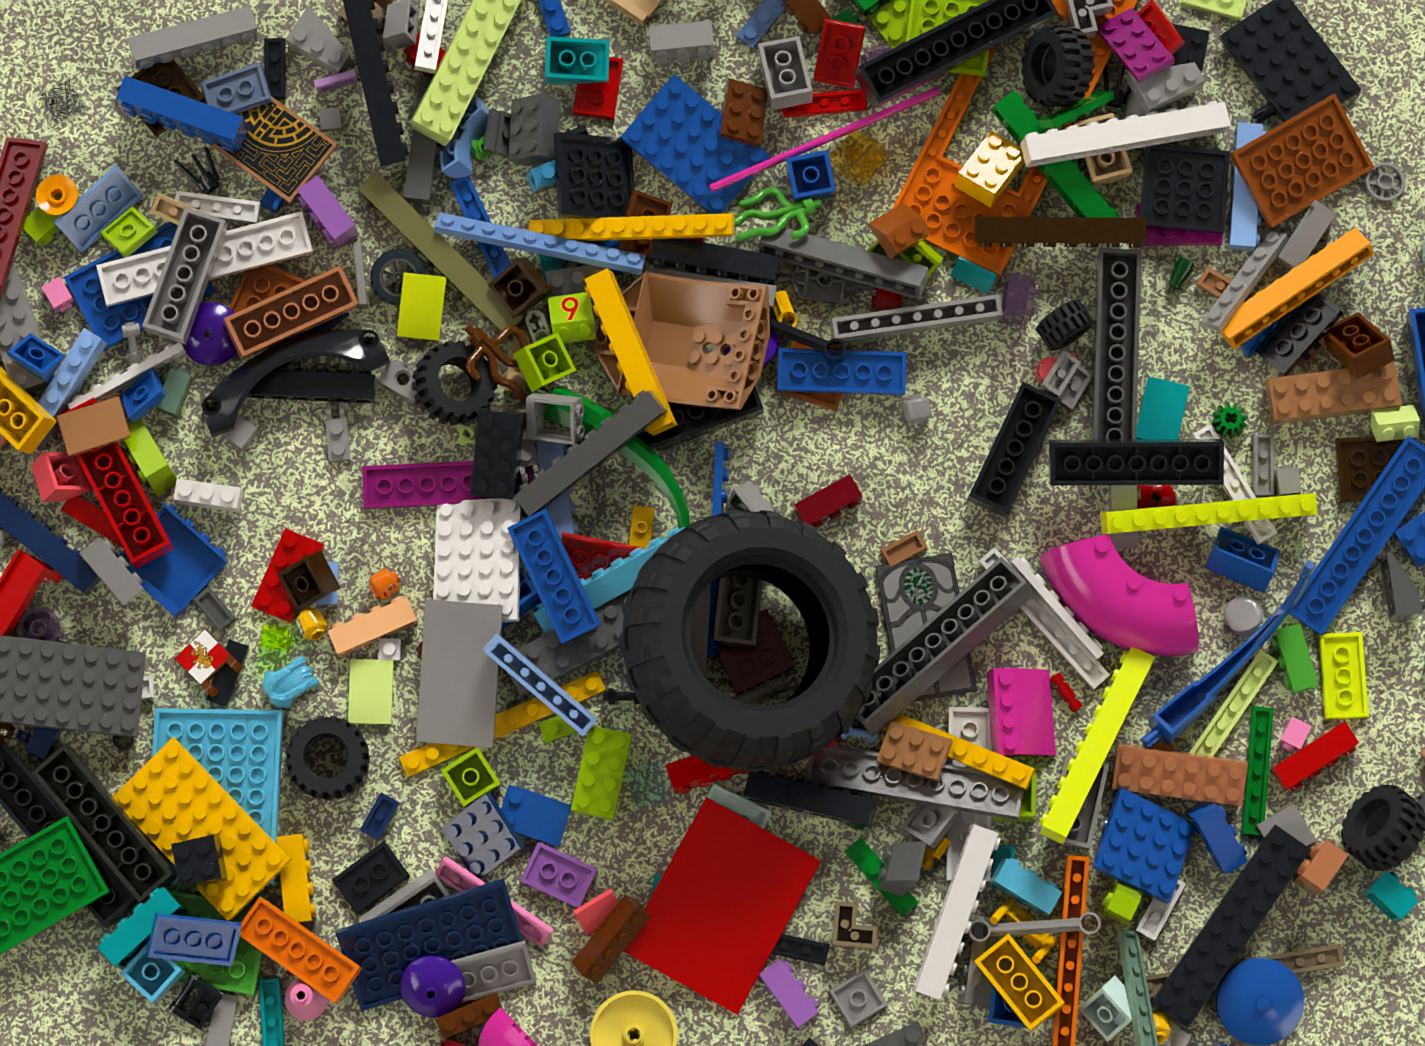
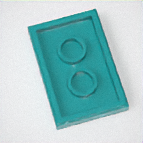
[1136,376,1190,439]

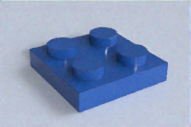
[120,368,166,423]

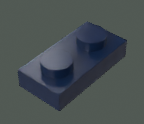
[360,792,400,841]

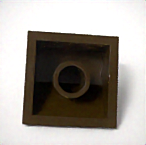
[488,258,553,318]
[278,550,341,612]

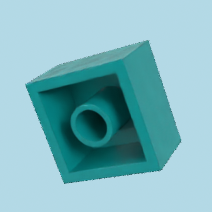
[1363,870,1419,923]

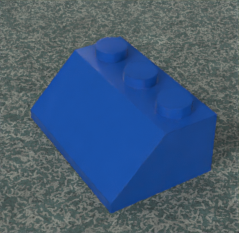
[1205,527,1280,593]

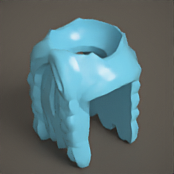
[261,656,320,709]

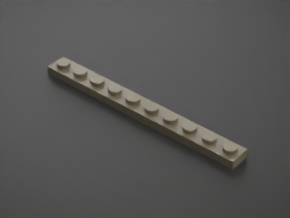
[1146,944,1345,998]

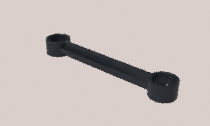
[770,318,846,362]

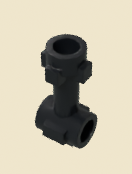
[603,688,640,706]

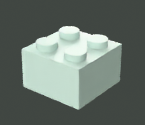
[1078,976,1132,1042]

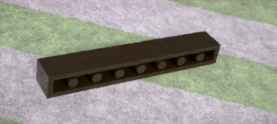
[975,217,1146,248]

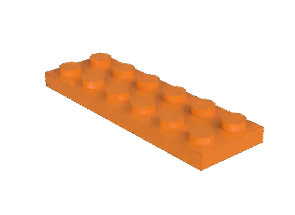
[240,896,362,1005]

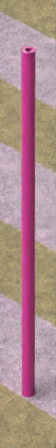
[709,87,941,193]

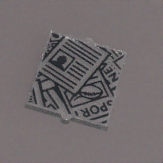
[39,78,87,126]

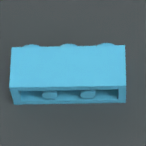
[989,858,1062,916]

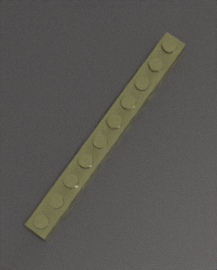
[358,172,524,339]

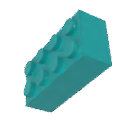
[97,887,187,970]

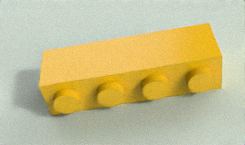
[277,834,317,924]

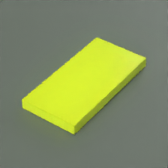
[1318,632,1369,720]

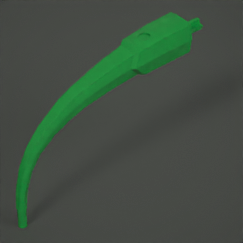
[533,386,690,529]

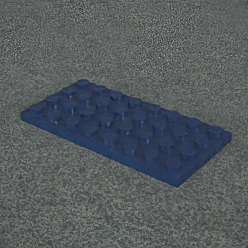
[335,878,523,1012]

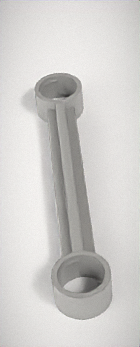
[969,912,1101,943]

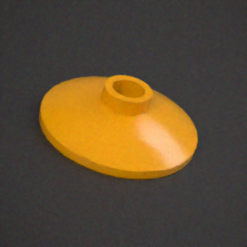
[36,174,78,215]

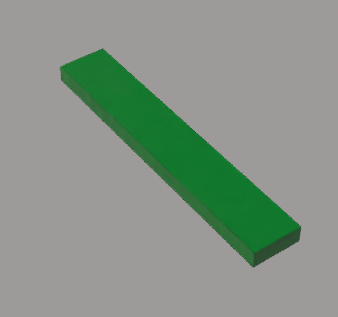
[1241,706,1274,837]

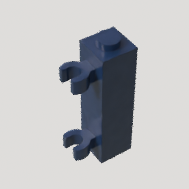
[16,727,63,760]

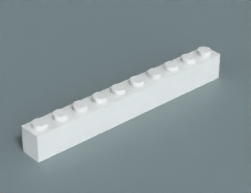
[1020,101,1231,168]

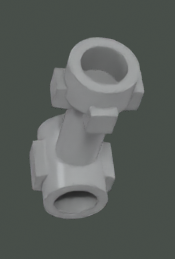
[121,322,143,363]

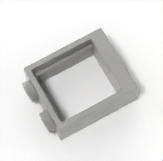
[526,392,585,445]

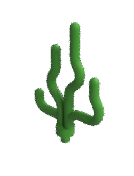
[734,187,822,242]

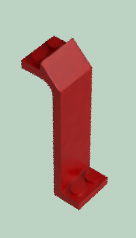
[0,549,63,636]

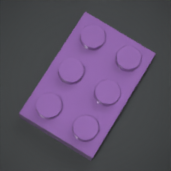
[520,842,598,908]

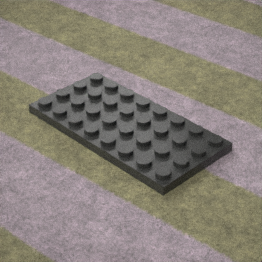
[0,635,146,738]

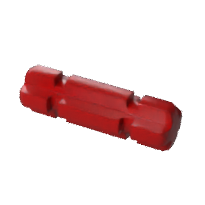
[1050,673,1083,712]

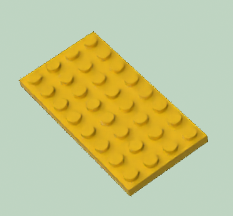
[113,737,292,921]

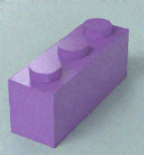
[759,959,820,1029]

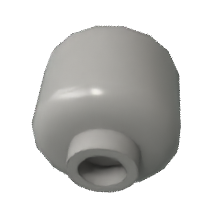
[902,393,932,425]

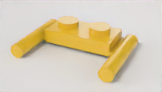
[989,897,1058,964]

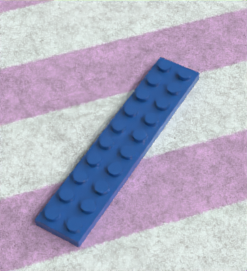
[1289,436,1425,636]

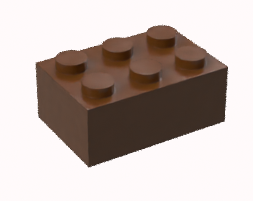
[1323,312,1395,378]

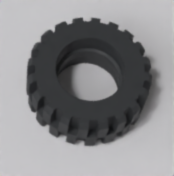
[1021,25,1095,107]
[412,340,497,425]
[285,715,370,801]
[1341,784,1425,871]

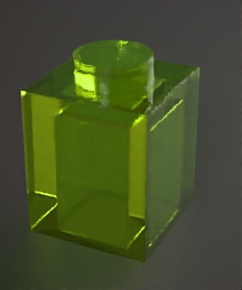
[260,624,294,652]

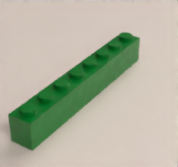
[990,90,1119,218]

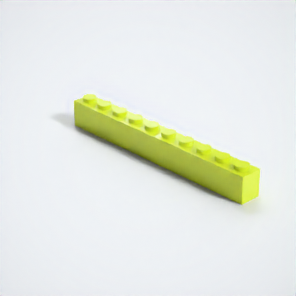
[1100,493,1318,534]
[1039,647,1155,844]

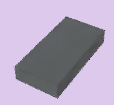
[192,586,237,633]

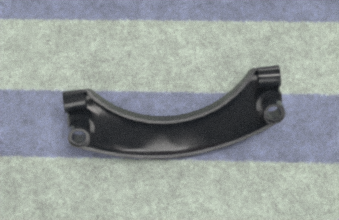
[202,329,391,438]

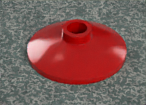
[1137,485,1176,508]

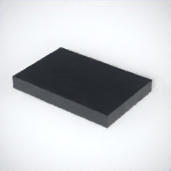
[332,841,410,915]

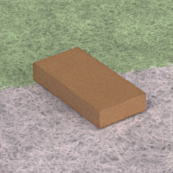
[880,530,928,567]

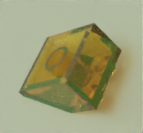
[829,130,891,187]

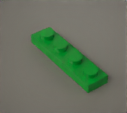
[1039,91,1115,130]
[844,837,918,917]

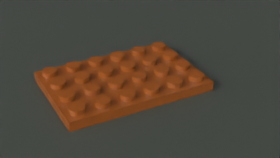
[1229,94,1375,228]

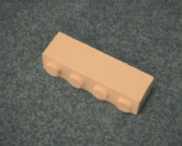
[328,596,418,657]

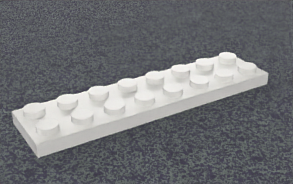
[946,707,992,882]

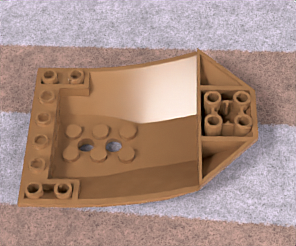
[593,271,770,410]

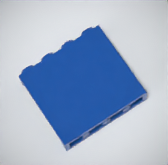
[115,502,229,618]

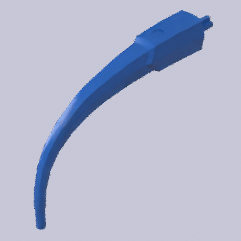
[1140,561,1314,749]

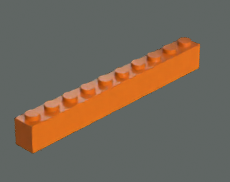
[1051,855,1090,1046]

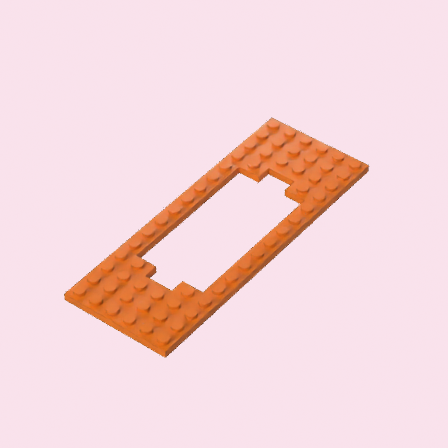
[892,0,1138,277]

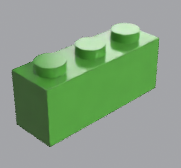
[1271,623,1319,695]

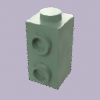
[155,367,194,418]

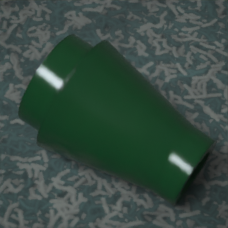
[1168,257,1195,290]

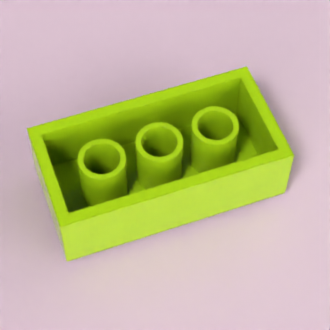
[571,726,632,821]

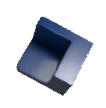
[260,187,285,214]

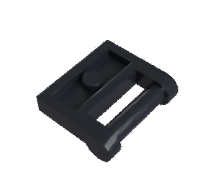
[169,973,224,1030]

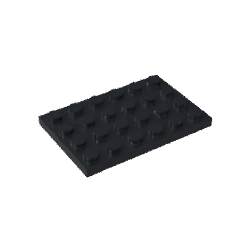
[1218,0,1362,122]

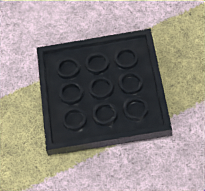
[553,132,635,219]
[1139,145,1230,234]

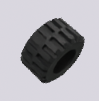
[1036,299,1094,351]

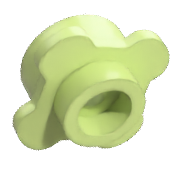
[457,424,477,446]

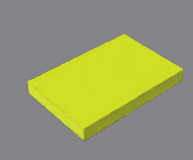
[397,272,446,341]

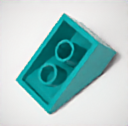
[544,36,610,85]

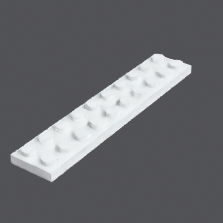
[96,211,313,307]

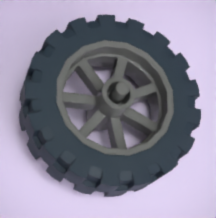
[370,249,427,306]

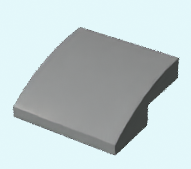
[1042,350,1093,411]

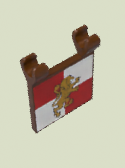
[174,629,243,697]

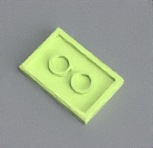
[1180,0,1247,21]
[348,659,394,725]

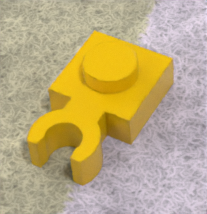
[921,836,951,870]

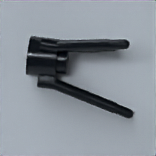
[1104,63,1131,108]
[174,147,221,193]

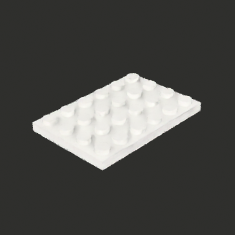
[433,498,522,623]

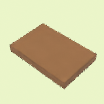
[57,396,131,457]

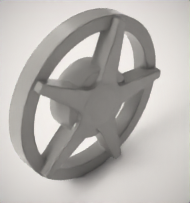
[1365,162,1405,202]

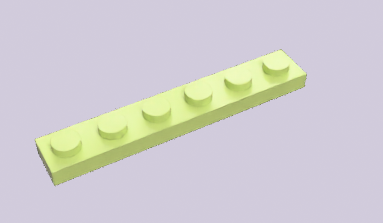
[1189,649,1279,756]

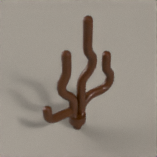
[464,324,549,401]

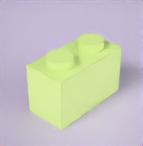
[1370,405,1420,442]

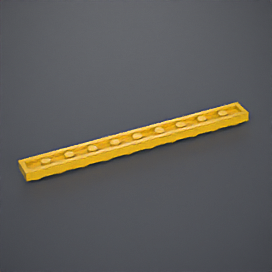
[528,213,735,241]
[399,671,606,778]

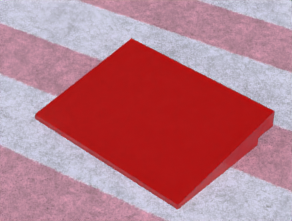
[623,797,821,1015]

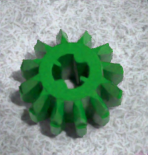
[1211,402,1248,438]

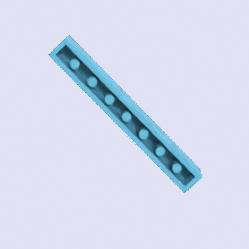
[533,527,685,634]

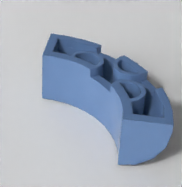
[440,96,489,178]

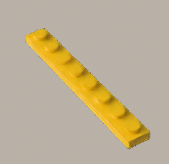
[881,713,1036,790]

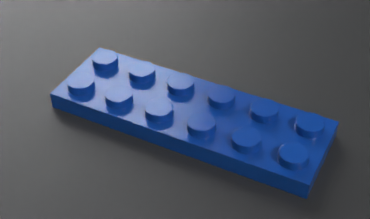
[777,348,907,396]
[507,509,602,644]

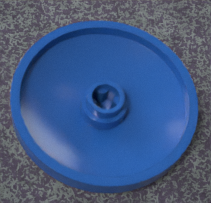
[1216,957,1304,1046]

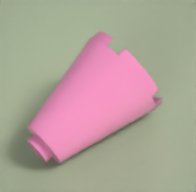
[284,978,328,1021]

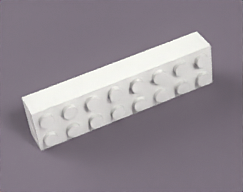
[913,824,1001,1000]

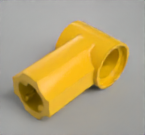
[773,290,798,328]

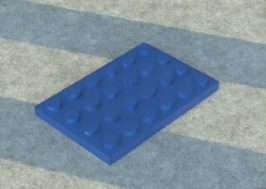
[620,74,771,214]
[64,222,216,351]

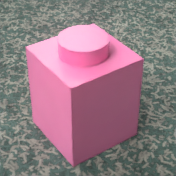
[41,276,75,313]
[1278,717,1312,753]

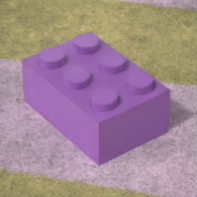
[297,175,359,250]

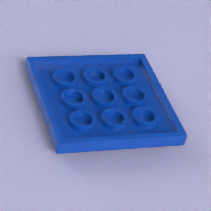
[1092,788,1195,904]

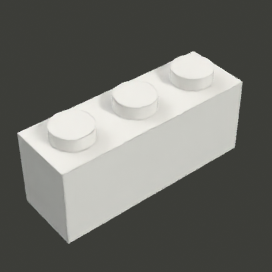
[173,479,243,513]

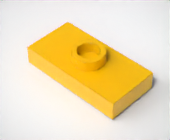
[629,506,655,548]

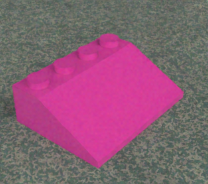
[986,668,1056,758]

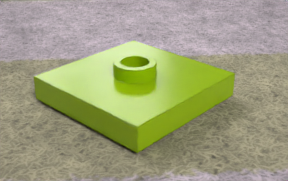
[100,206,158,258]

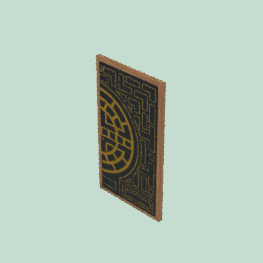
[199,70,338,204]

